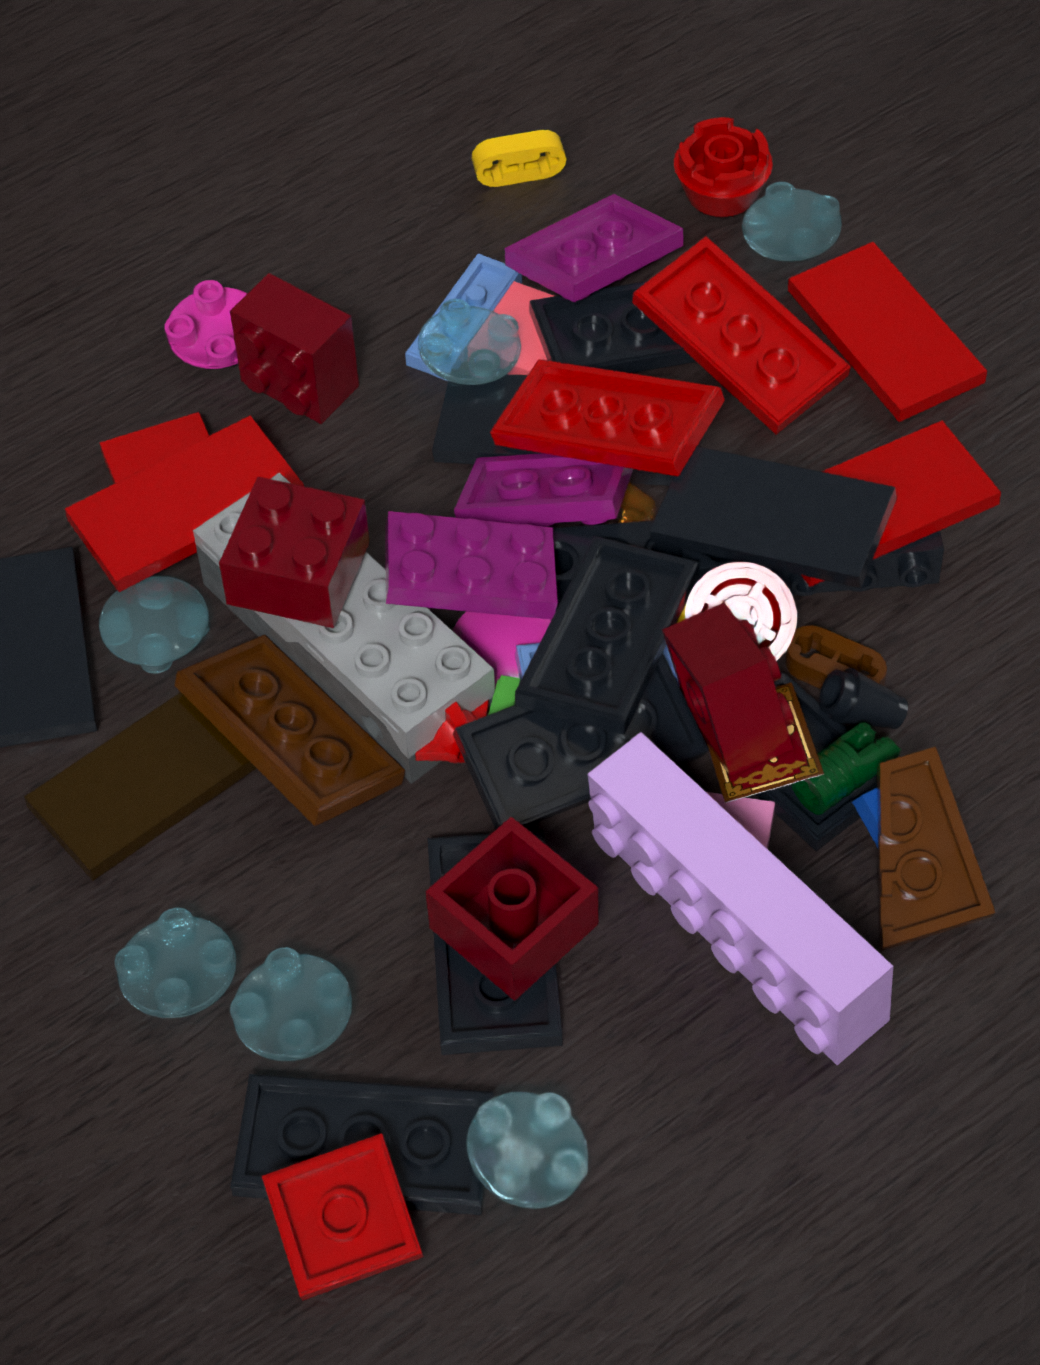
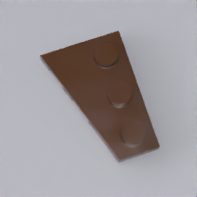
[877,746,996,952]

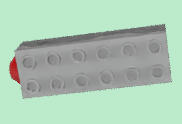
[193,473,495,784]

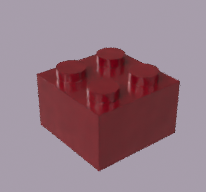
[230,273,359,425]
[219,477,370,628]
[662,603,794,777]
[426,817,599,1001]

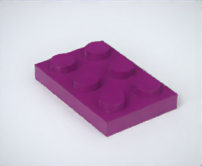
[505,194,683,302]
[454,453,633,527]
[385,511,558,619]

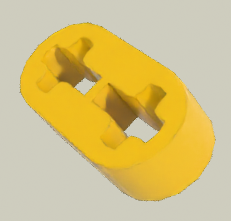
[471,130,566,187]

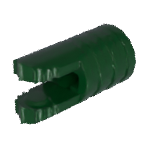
[791,722,902,815]

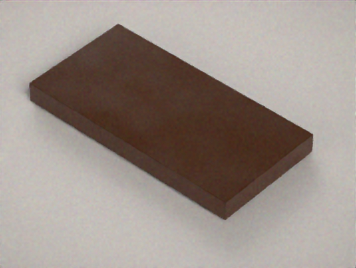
[174,634,406,826]

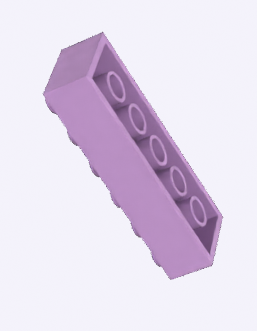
[588,732,893,1065]

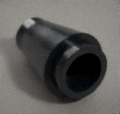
[819,668,908,729]

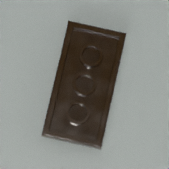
[24,692,257,881]

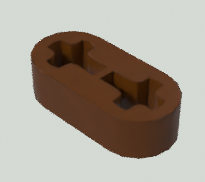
[785,625,887,689]

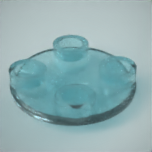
[742,182,842,261]
[418,299,521,385]
[99,576,210,674]
[114,908,236,1018]
[230,947,352,1061]
[466,1092,588,1209]

